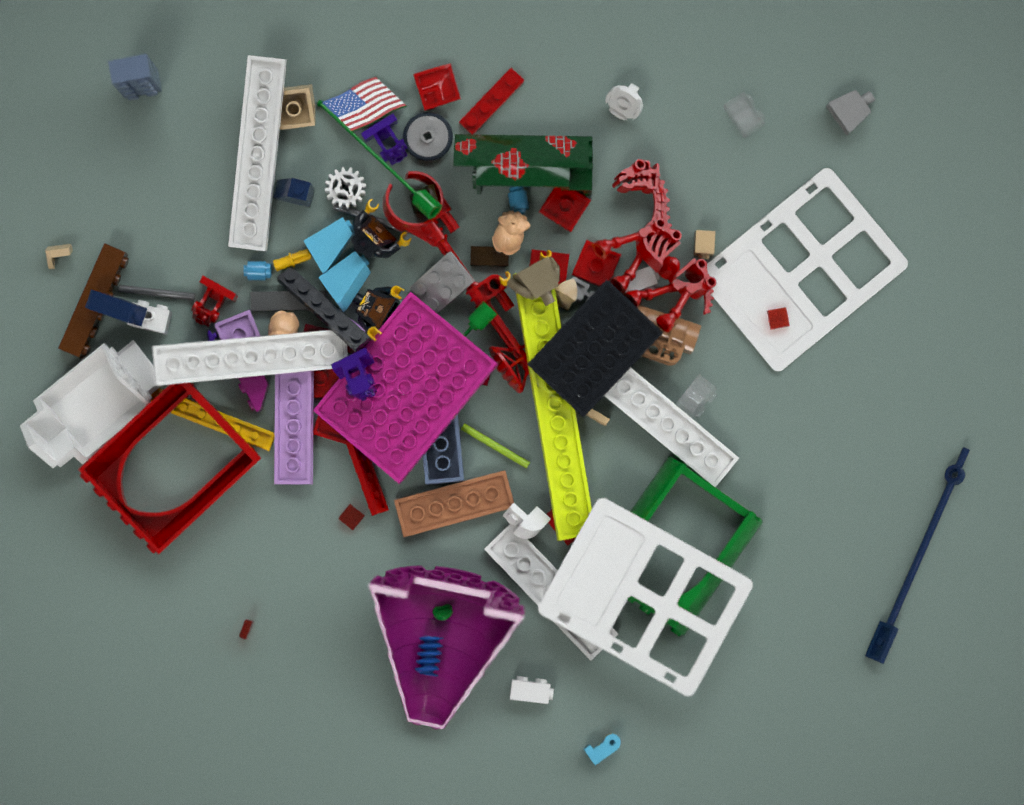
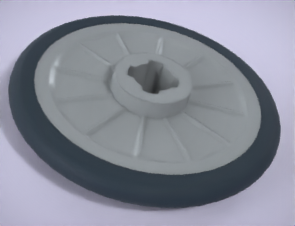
[403,112,453,161]

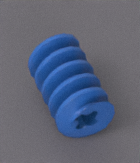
[415,635,444,677]

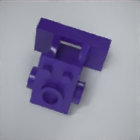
[361,114,408,165]
[331,348,377,401]

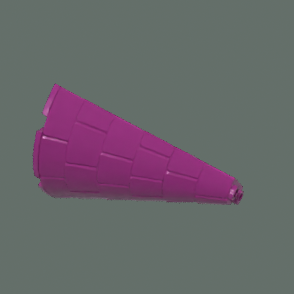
[369,566,524,729]

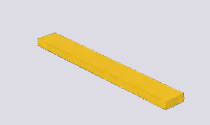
[151,388,275,451]

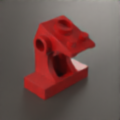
[191,275,238,327]

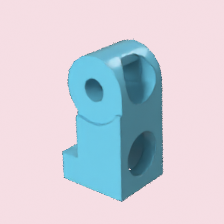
[583,733,621,765]

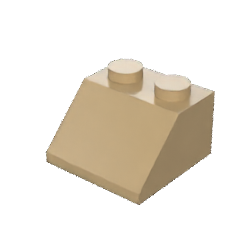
[280,84,316,130]

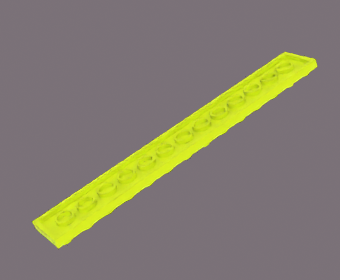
[513,273,592,541]

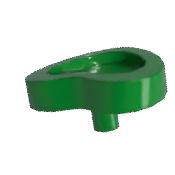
[432,604,453,620]

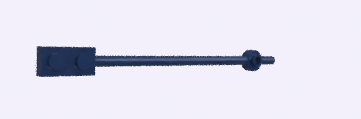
[865,447,970,664]

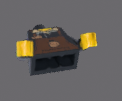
[351,199,412,259]
[352,285,405,341]

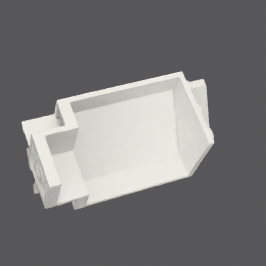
[20,340,162,468]

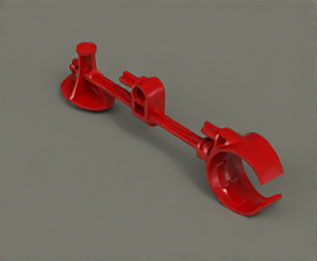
[382,171,529,394]

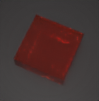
[767,307,790,330]
[338,504,365,530]
[239,619,255,640]

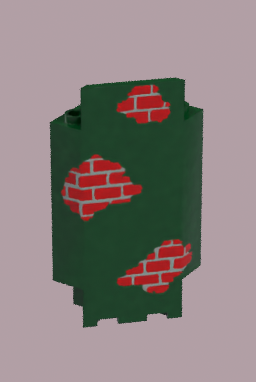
[453,134,593,196]

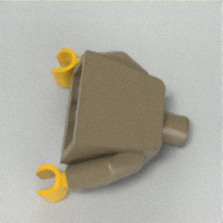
[499,250,560,306]

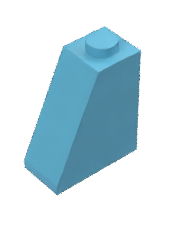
[303,217,354,274]
[318,251,371,312]

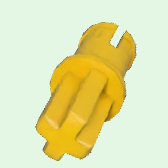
[273,249,312,272]

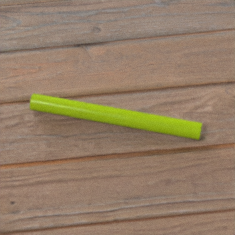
[461,423,530,469]

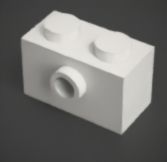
[127,300,172,335]

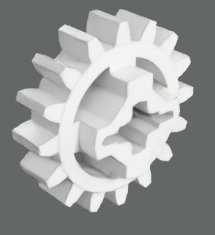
[325,167,366,209]

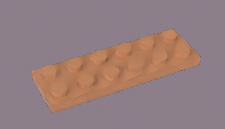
[394,470,514,537]

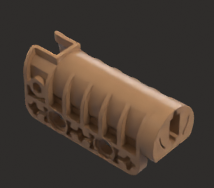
[638,305,701,366]

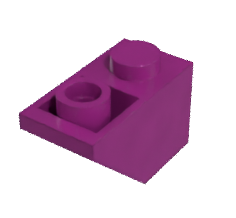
[238,375,270,413]

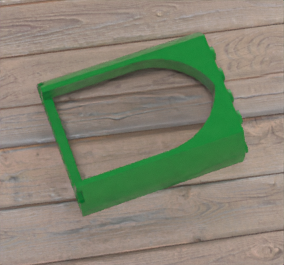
[627,456,763,637]

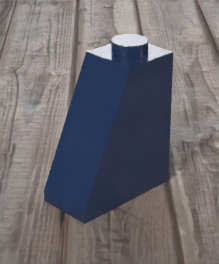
[273,178,315,208]
[85,290,147,327]

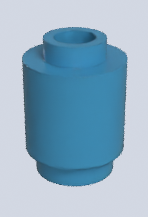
[508,187,529,214]
[244,261,272,280]

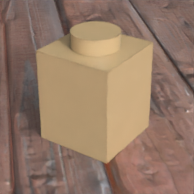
[694,230,715,259]

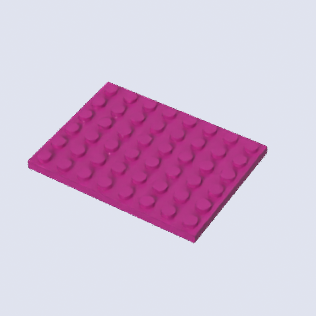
[313,292,498,484]

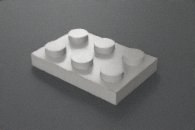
[409,252,475,314]

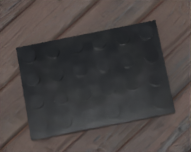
[527,279,664,418]

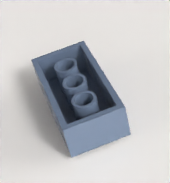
[108,54,162,100]
[423,414,464,485]

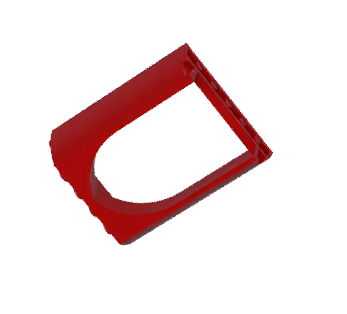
[78,382,261,554]

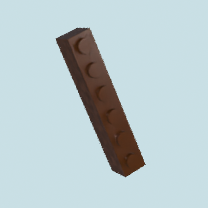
[58,243,129,359]

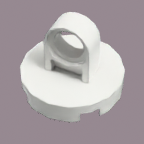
[605,83,643,120]

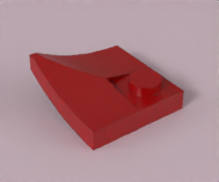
[413,64,461,111]

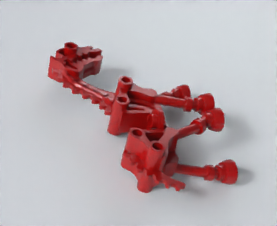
[592,159,717,333]

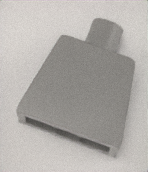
[826,90,875,135]

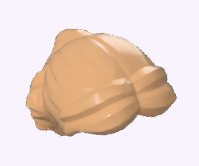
[492,210,531,255]
[268,311,299,335]

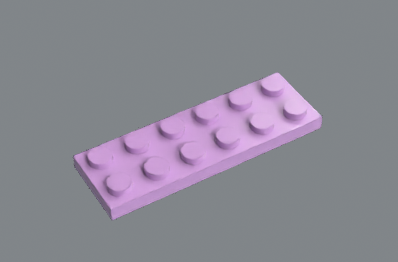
[274,371,314,485]

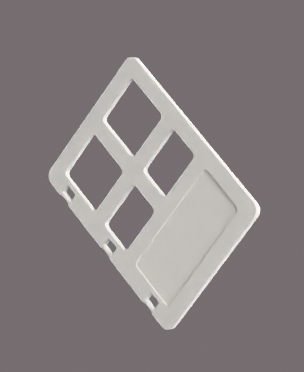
[707,168,908,371]
[538,498,753,696]

